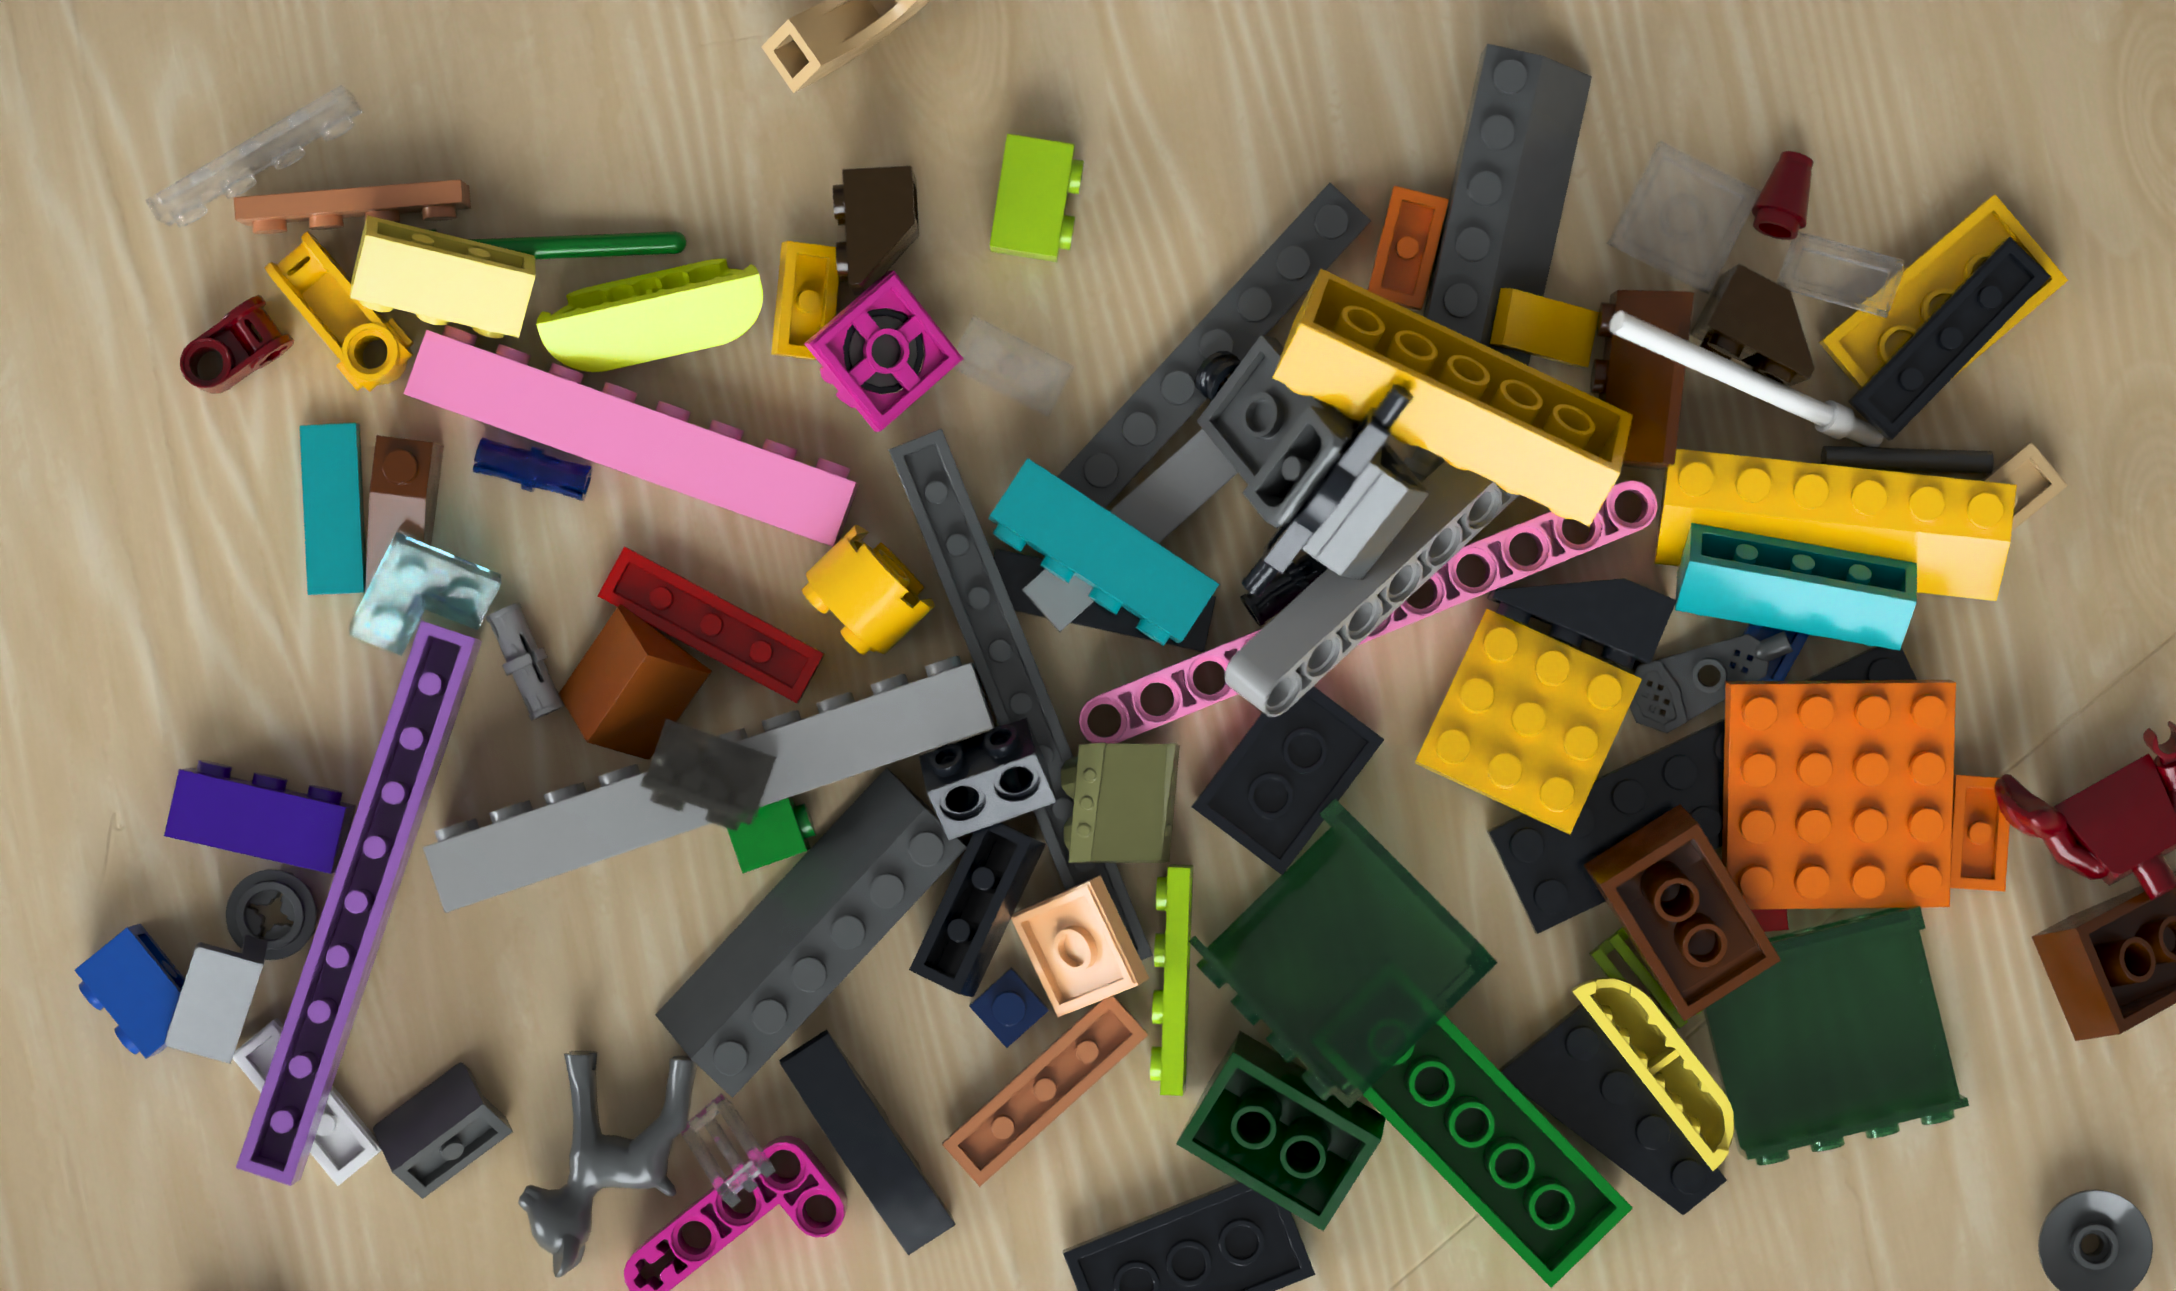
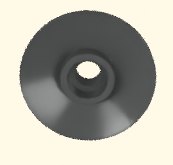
[2038,1190,2153,1291]

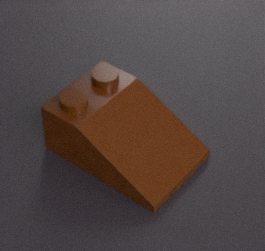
[1584,804,1781,1021]
[2032,871,2176,1041]

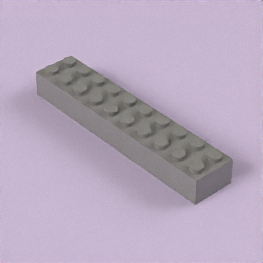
[423,656,996,913]

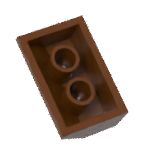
[1590,290,1694,470]

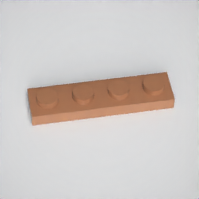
[233,179,471,234]
[942,995,1148,1187]

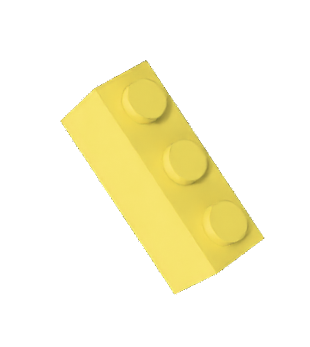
[350,215,536,339]

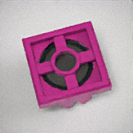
[804,270,964,432]

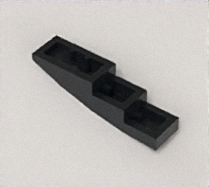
[779,1029,956,1255]

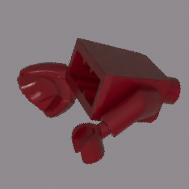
[1994,721,2176,900]

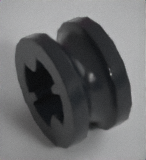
[1196,351,1241,401]

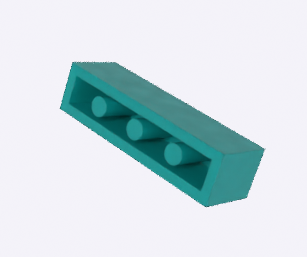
[988,458,1219,646]
[1675,523,1917,651]

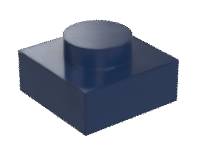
[969,967,1049,1048]

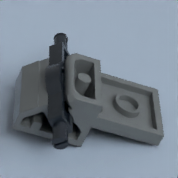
[1197,335,1430,597]

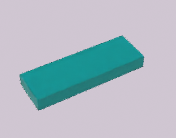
[300,423,366,595]

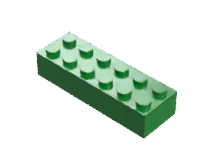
[1307,957,1633,1288]

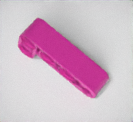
[624,1135,848,1291]

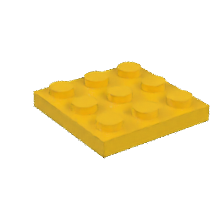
[1415,609,1642,835]

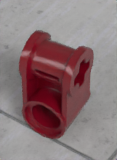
[180,295,294,393]

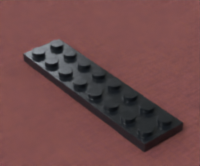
[1487,646,1917,934]

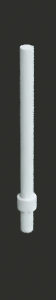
[1609,311,1884,448]

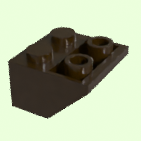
[833,166,919,295]
[1690,264,1815,387]

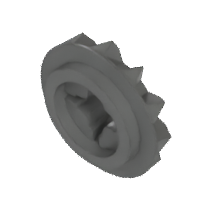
[226,869,319,960]

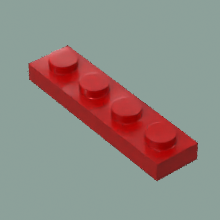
[598,546,825,704]

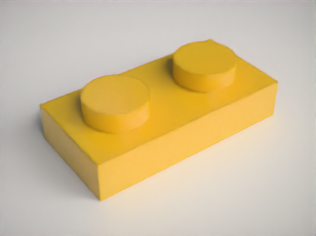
[771,241,839,360]

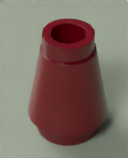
[1751,151,1814,240]

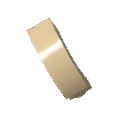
[761,0,931,93]

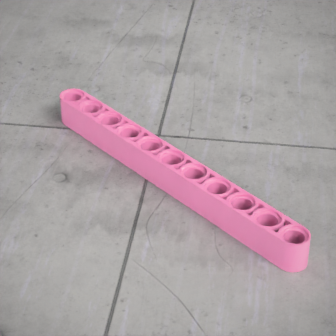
[1079,480,1658,743]

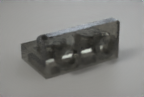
[640,719,778,831]

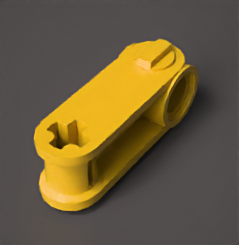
[264,231,414,392]

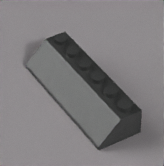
[1423,44,1592,365]
[655,768,968,1098]

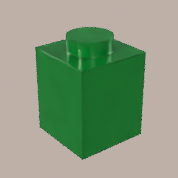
[724,796,816,873]

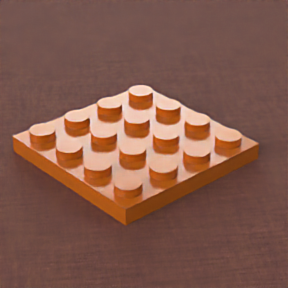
[1722,680,1956,910]

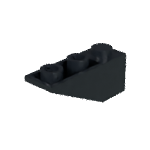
[1487,578,1677,669]

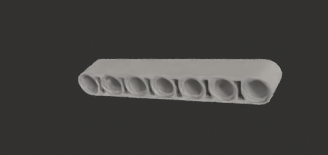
[1225,461,1520,717]

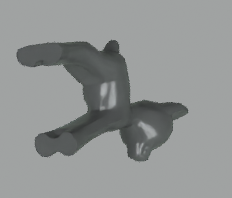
[518,1051,697,1278]

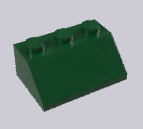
[1176,1031,1386,1231]

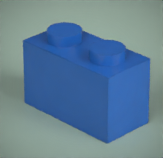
[74,923,185,1059]

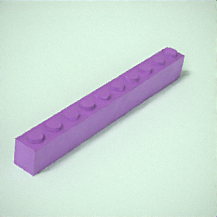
[236,621,482,1186]

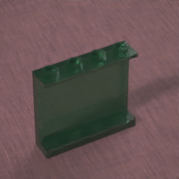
[1189,799,1498,1109]
[1704,905,1969,1166]

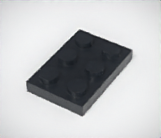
[1191,686,1384,875]

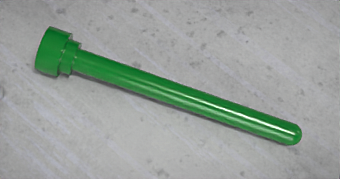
[429,229,686,259]

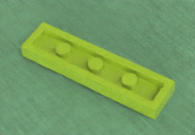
[1150,864,1193,1096]

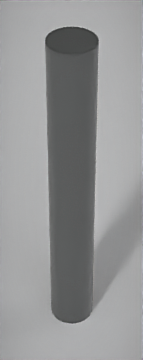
[1821,446,1994,474]

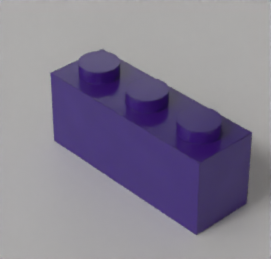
[164,760,356,874]

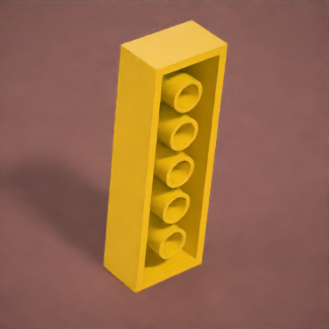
[1273,268,1633,526]

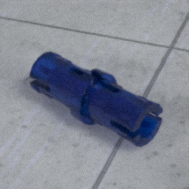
[473,437,593,501]

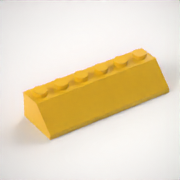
[1654,449,2017,601]

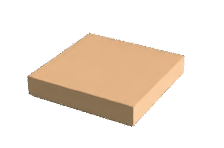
[1011,875,1150,1017]

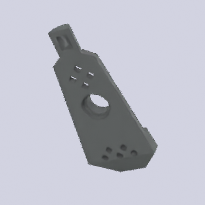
[1630,631,1793,733]

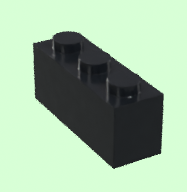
[909,822,1046,997]

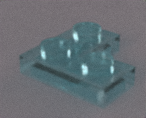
[349,532,502,656]

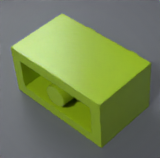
[989,134,1084,262]

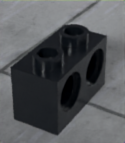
[919,718,1057,840]

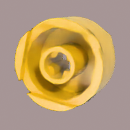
[801,525,935,655]

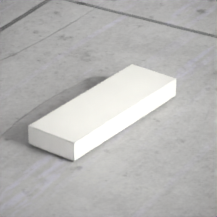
[233,1018,382,1186]

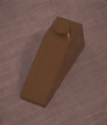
[365,435,444,613]

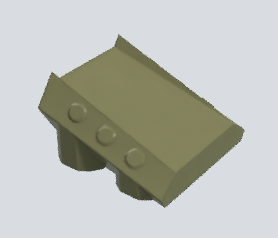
[1061,742,1180,863]

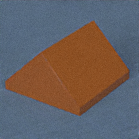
[559,605,712,760]

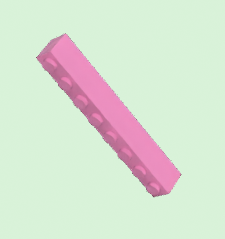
[404,325,859,547]

